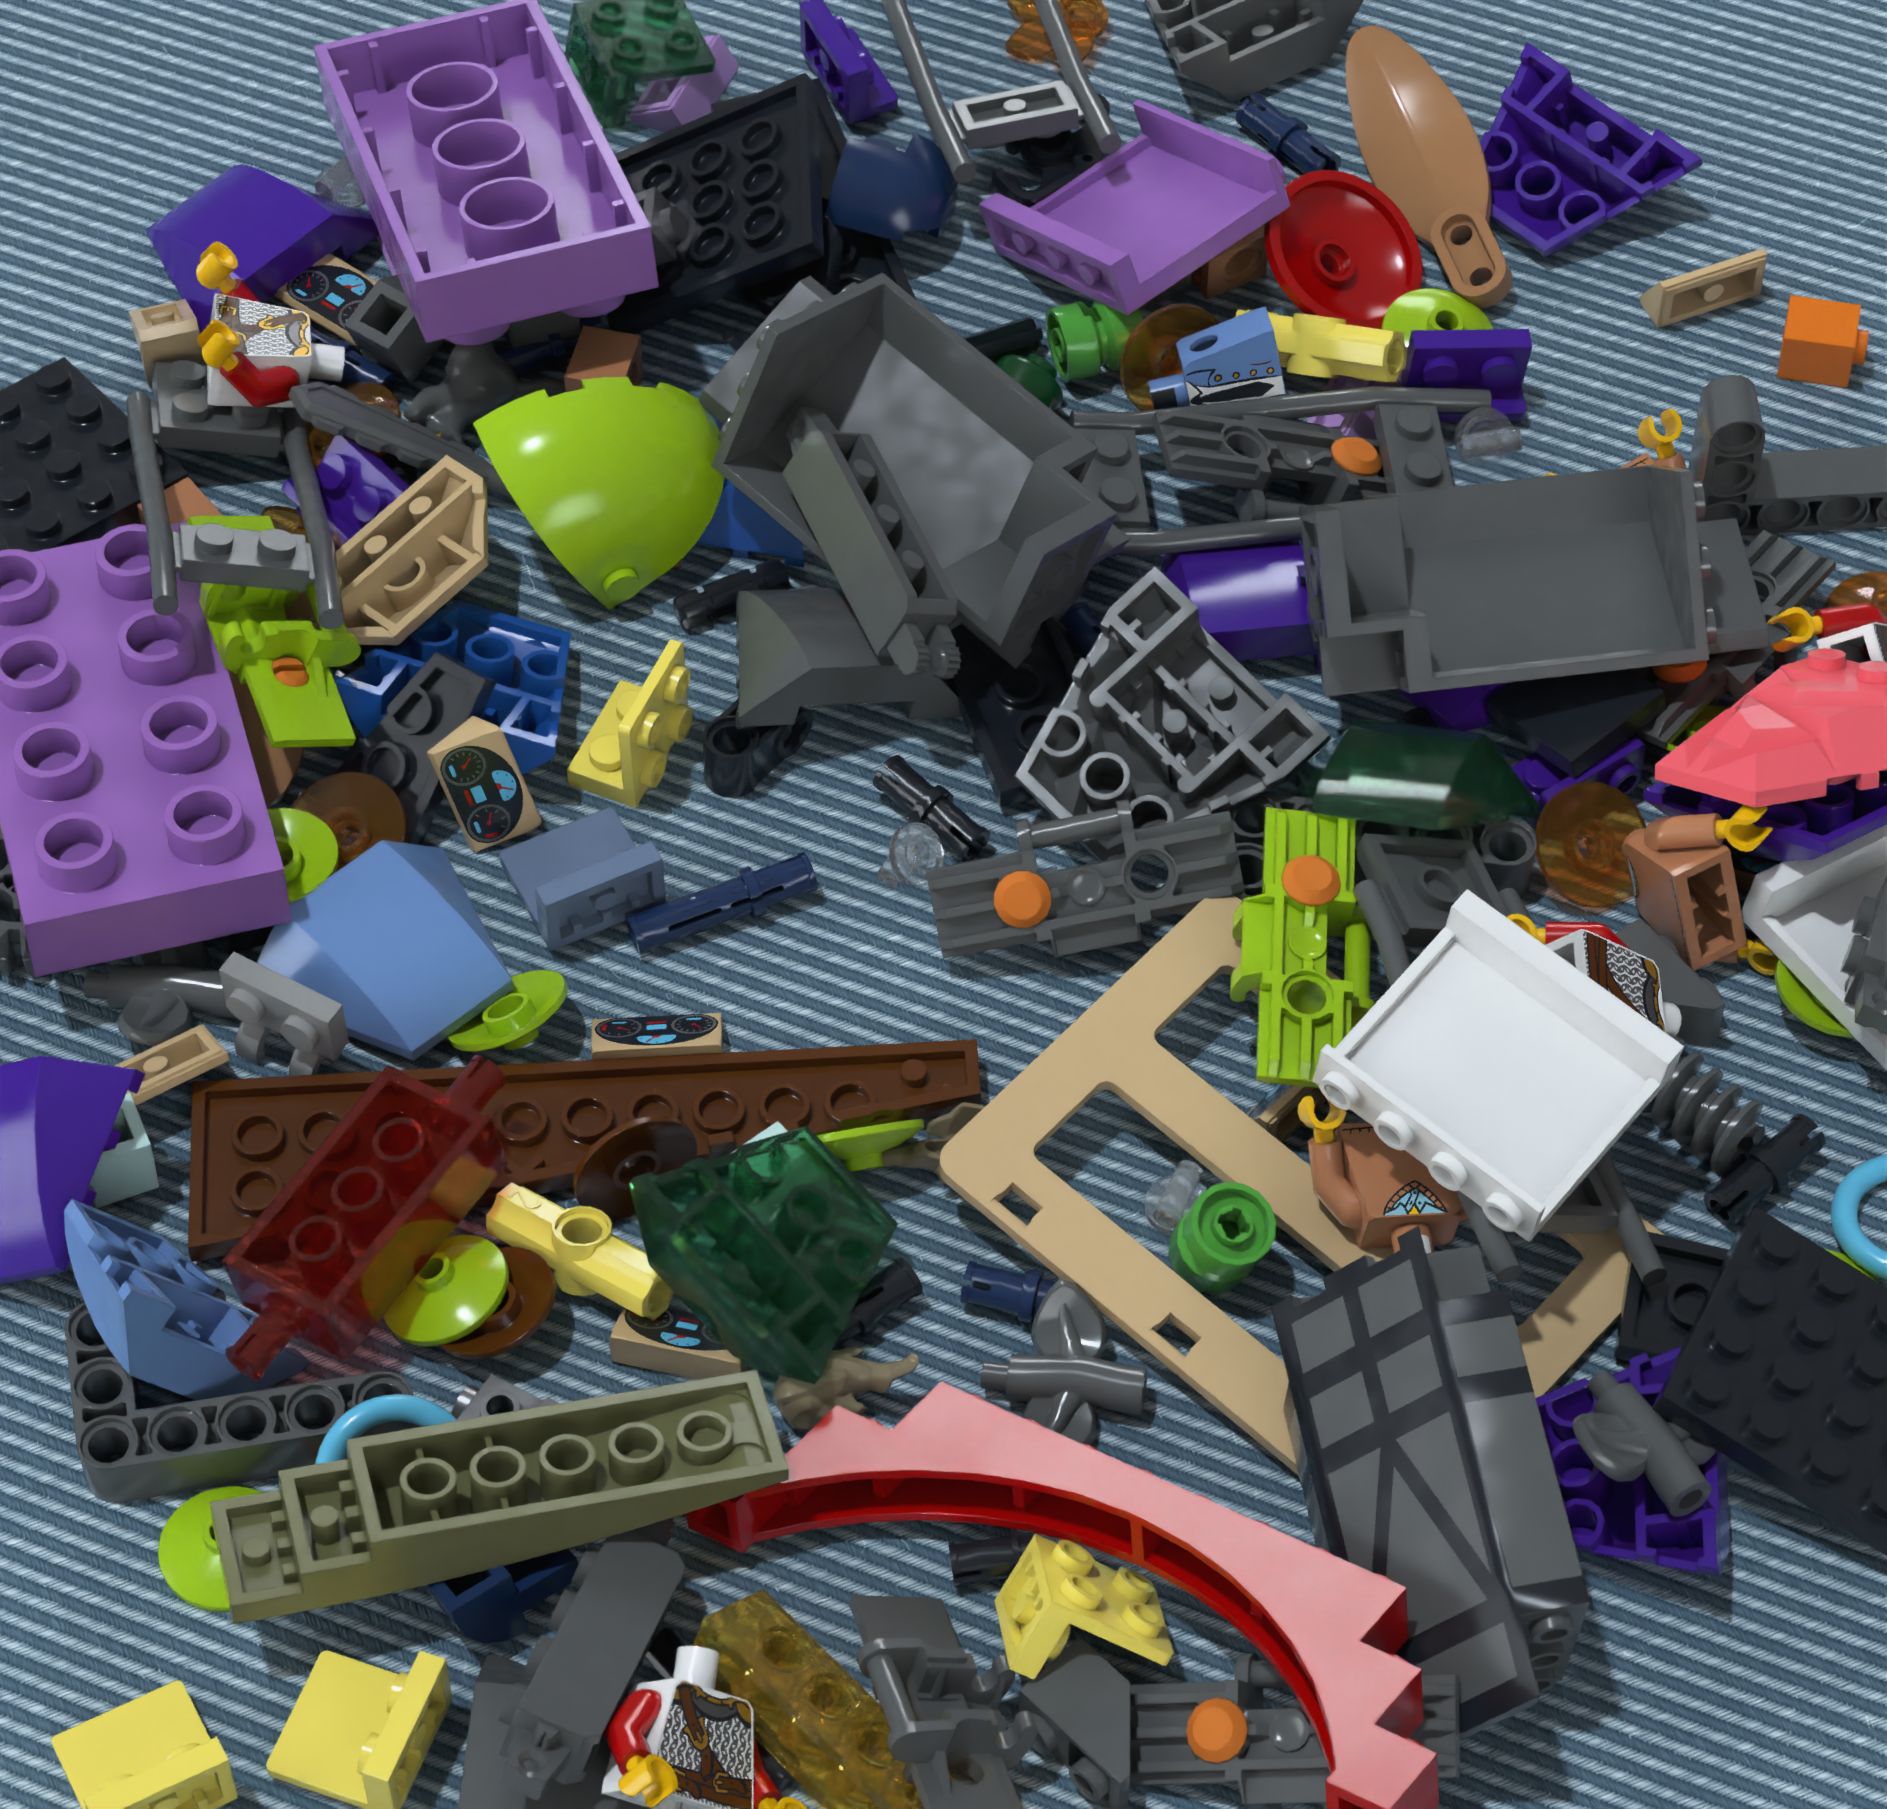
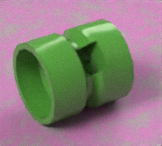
[1046,300,1148,382]
[1168,1182,1276,1294]

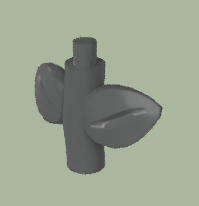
[84,940,238,1046]
[981,1279,1147,1446]
[1572,1370,1718,1517]

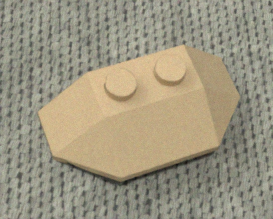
[284,455,488,645]

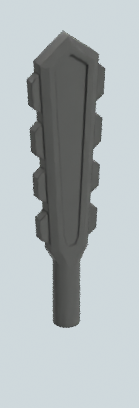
[288,381,514,500]

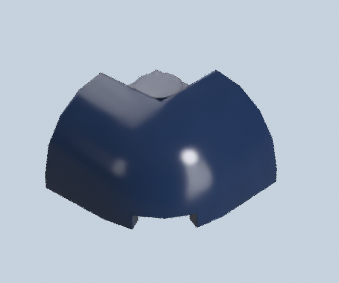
[825,133,958,241]
[424,1549,579,1643]

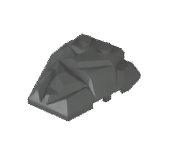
[1015,566,1331,862]

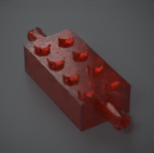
[222,1055,509,1381]

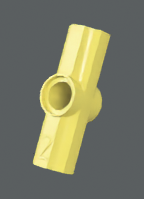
[1235,309,1408,383]
[486,1182,679,1321]

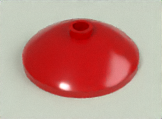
[1264,170,1422,329]

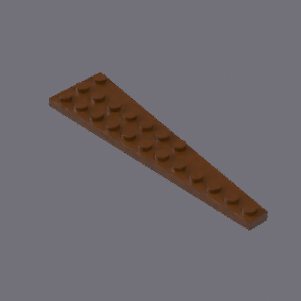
[188,1039,981,1262]

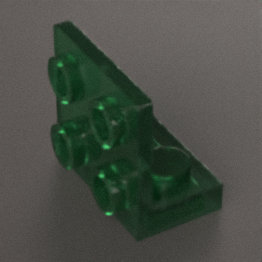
[565,0,716,129]

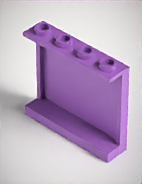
[978,99,1291,315]

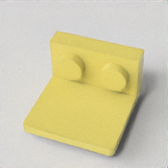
[567,639,693,808]
[994,1534,1174,1680]
[266,1650,453,1809]
[51,1680,238,1809]

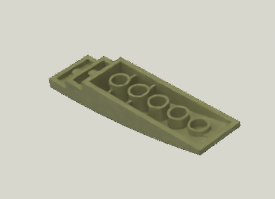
[210,1370,789,1625]

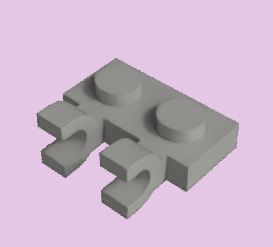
[219,951,349,1076]

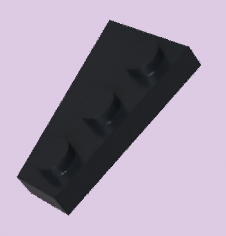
[308,652,497,845]

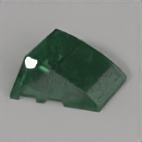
[1294,718,1540,830]
[629,1126,898,1384]

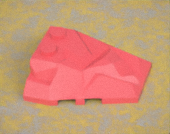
[1655,648,1887,808]

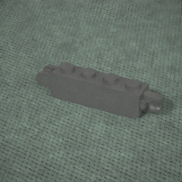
[782,407,962,679]
[498,1517,686,1801]

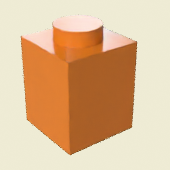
[1777,295,1869,388]

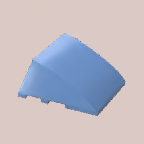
[256,840,514,1060]
[64,1199,310,1400]

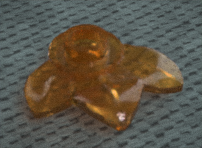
[1005,0,1109,68]

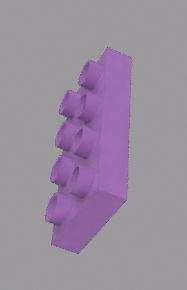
[314,0,659,345]
[0,521,292,977]

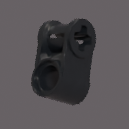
[703,697,813,798]

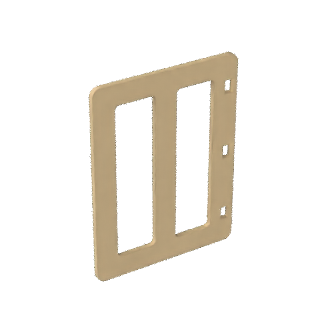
[938,895,1664,1476]

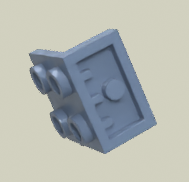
[499,808,666,951]

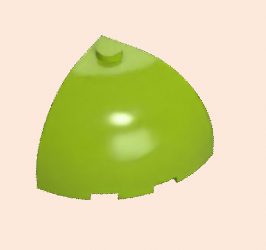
[473,377,725,610]

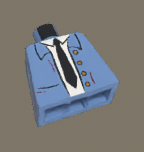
[1148,306,1291,420]

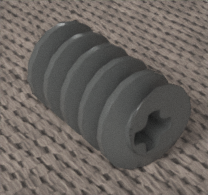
[1642,1036,1766,1177]

